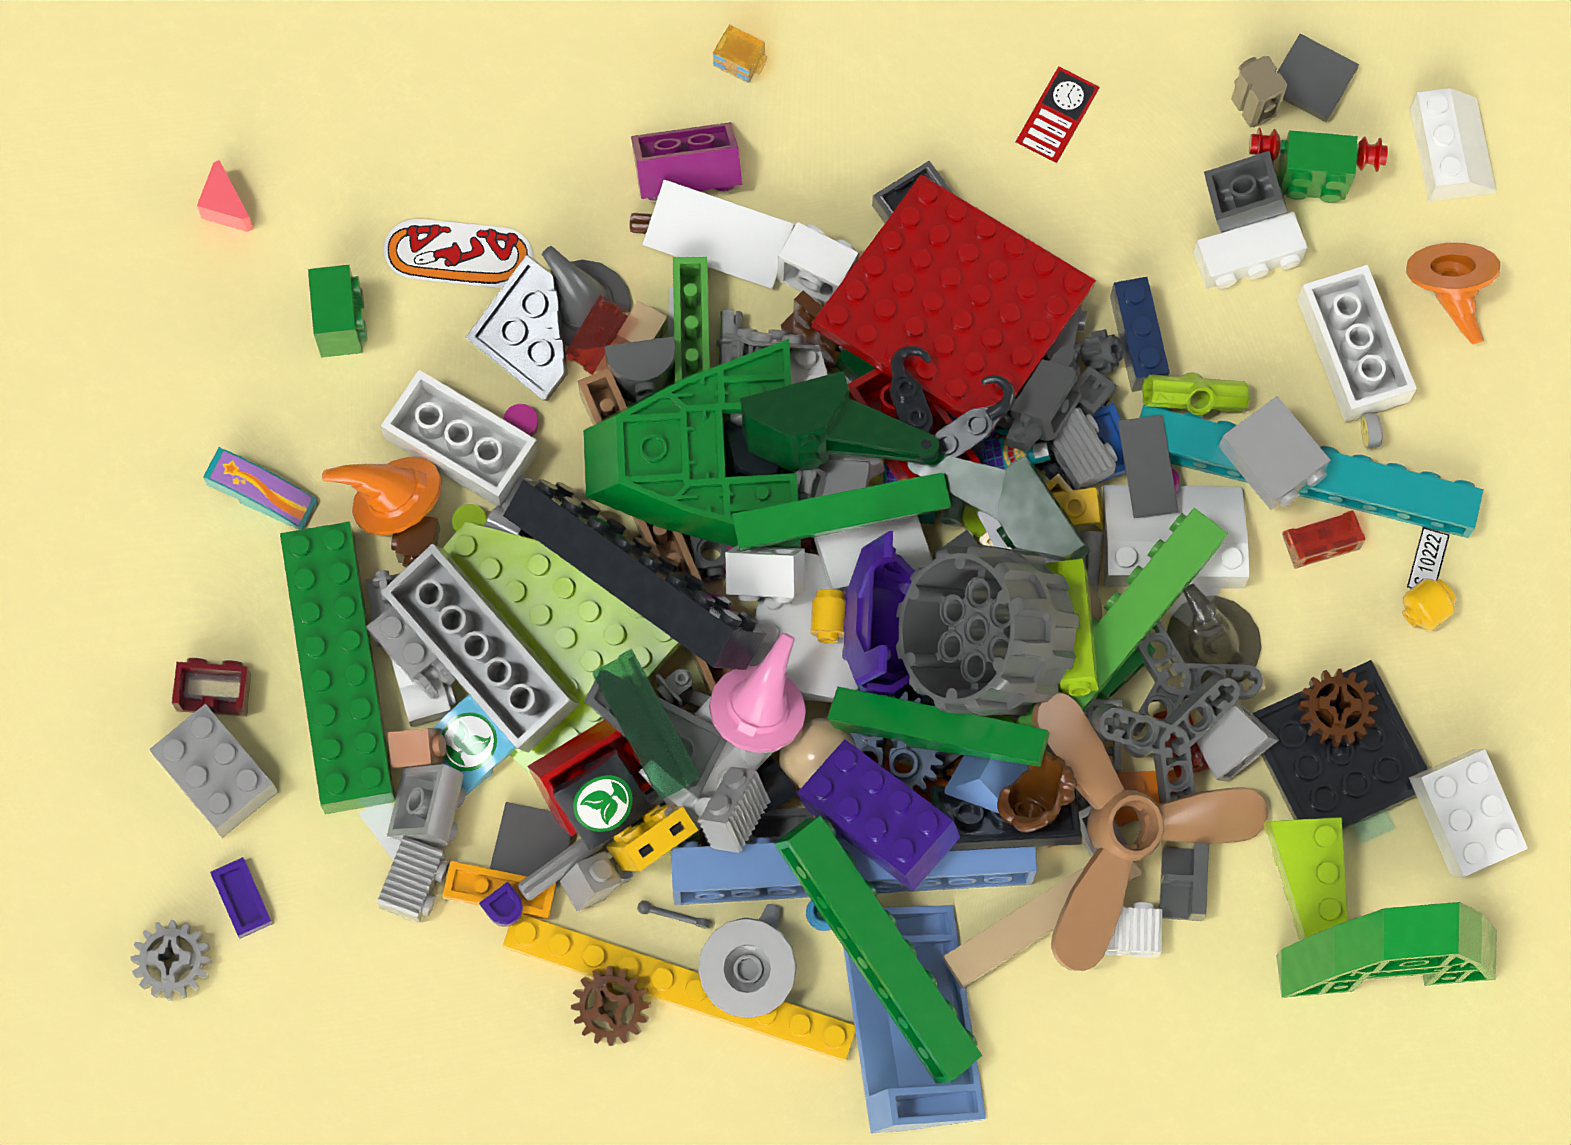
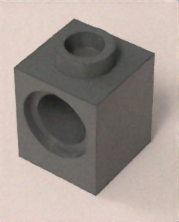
[689,535,729,581]

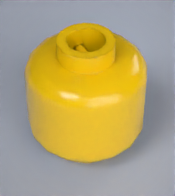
[1402,578,1456,630]

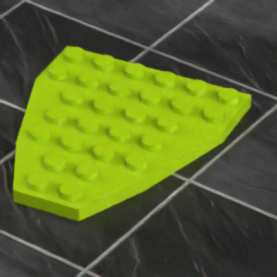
[442,522,681,774]

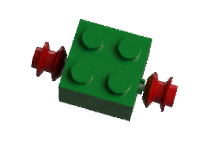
[1249,128,1388,203]

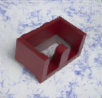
[171,658,251,717]

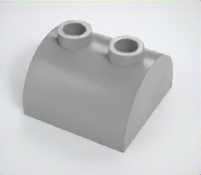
[387,764,466,847]

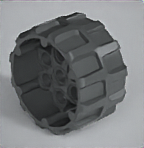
[896,545,1080,716]

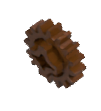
[1298,668,1378,747]
[571,966,651,1046]

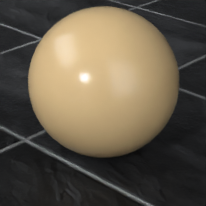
[779,718,856,792]

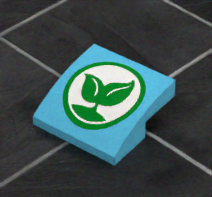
[433,694,516,796]

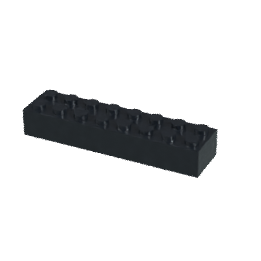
[503,479,767,670]

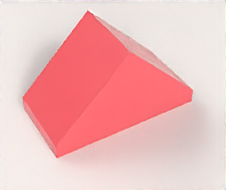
[197,160,253,232]

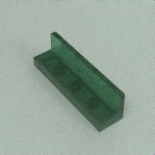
[593,649,701,800]

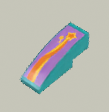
[203,447,318,530]

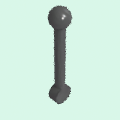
[637,900,711,929]

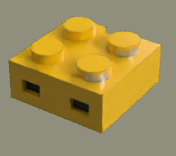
[606,804,698,872]

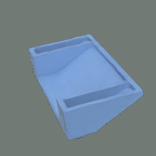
[843,905,986,1133]

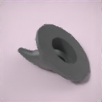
[542,246,631,349]

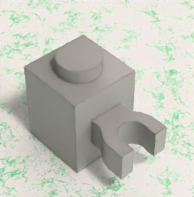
[560,851,634,911]

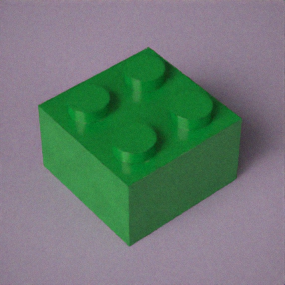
[308,265,367,358]

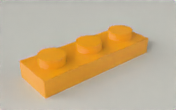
[442,861,557,920]

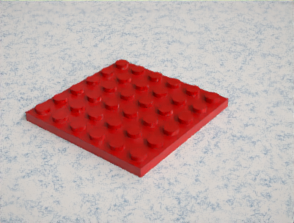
[811,174,1096,436]

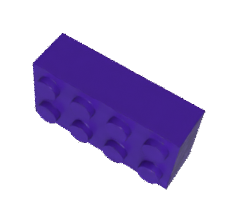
[797,739,960,891]

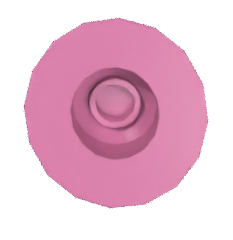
[709,633,806,753]

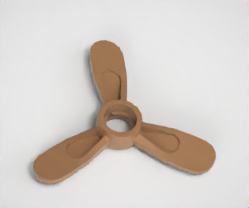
[1032,692,1267,971]

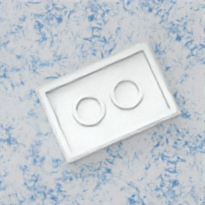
[814,515,932,591]

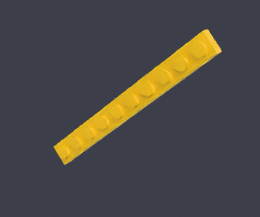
[502,914,856,1062]

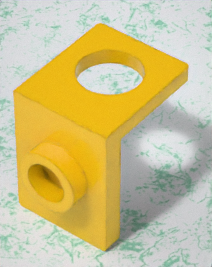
[1052,487,1104,529]

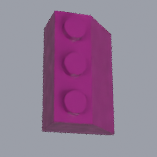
[631,122,742,201]

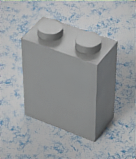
[1218,396,1330,510]

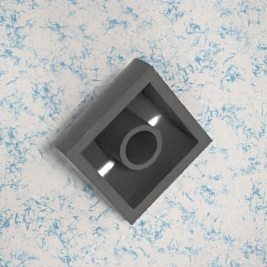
[1204,151,1288,233]
[604,336,675,403]

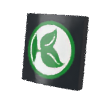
[553,749,652,850]

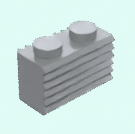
[1048,408,1117,490]
[698,767,771,853]
[377,836,449,923]

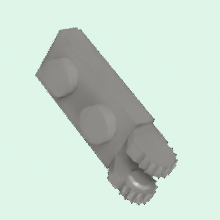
[366,606,455,699]

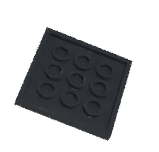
[1252,660,1428,830]

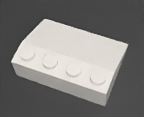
[1103,485,1249,589]
[749,552,859,702]

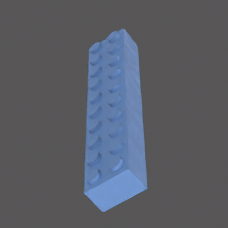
[671,833,1037,905]

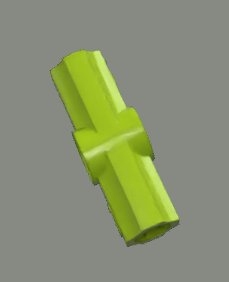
[1142,372,1250,415]

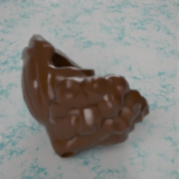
[997,751,1077,833]

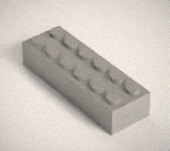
[381,544,580,753]

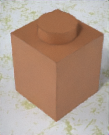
[387,728,446,768]

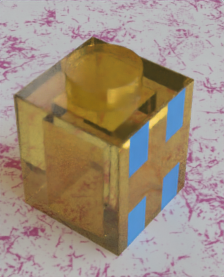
[713,24,768,83]

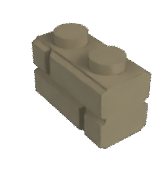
[1231,56,1288,128]

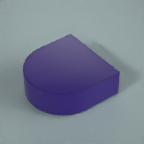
[479,882,523,927]

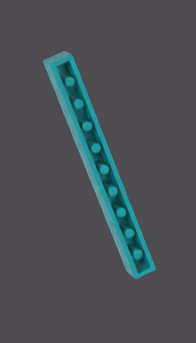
[1139,405,1484,538]

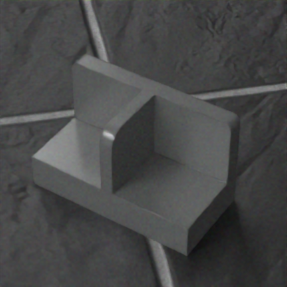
[1159,843,1209,921]

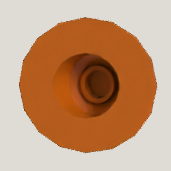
[1406,243,1500,344]
[322,457,442,536]

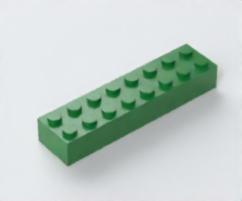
[280,521,395,814]

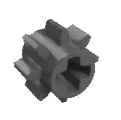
[1080,329,1123,373]

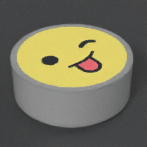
[1361,413,1382,449]

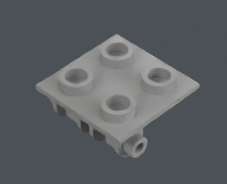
[724,328,815,360]

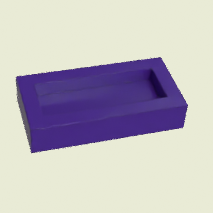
[210,857,273,939]

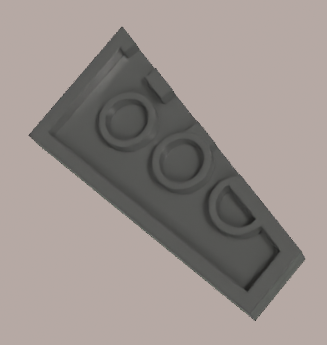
[584,668,727,799]

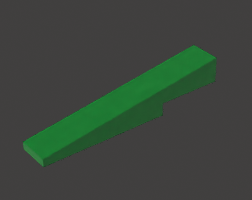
[732,472,951,552]
[827,686,1050,767]

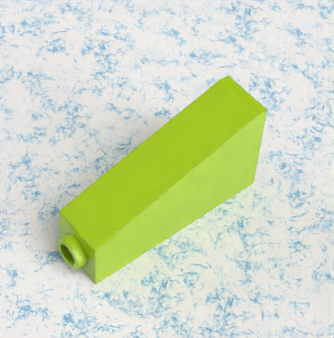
[1045,558,1099,696]

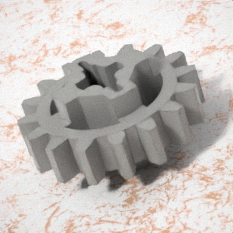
[130,920,212,1001]

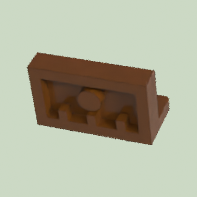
[781,290,845,371]

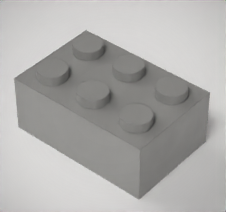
[149,704,278,838]

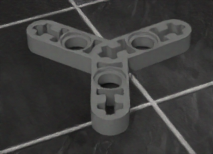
[1123,621,1263,758]
[1091,674,1240,803]

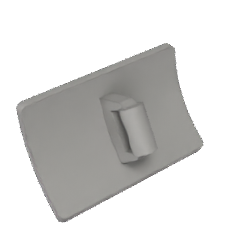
[780,459,871,500]

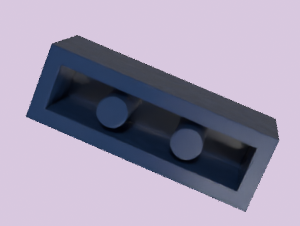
[1110,276,1170,392]

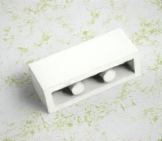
[1193,212,1307,289]

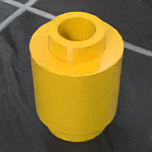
[810,589,846,644]

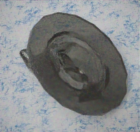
[1166,584,1262,684]

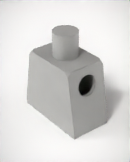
[1196,699,1279,782]

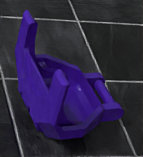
[842,531,915,696]

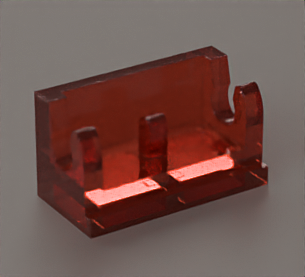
[565,294,630,375]
[1282,510,1366,569]

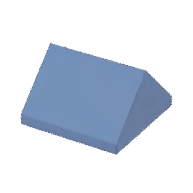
[945,755,1028,813]

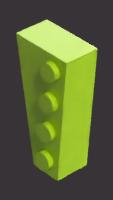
[1263,818,1348,940]

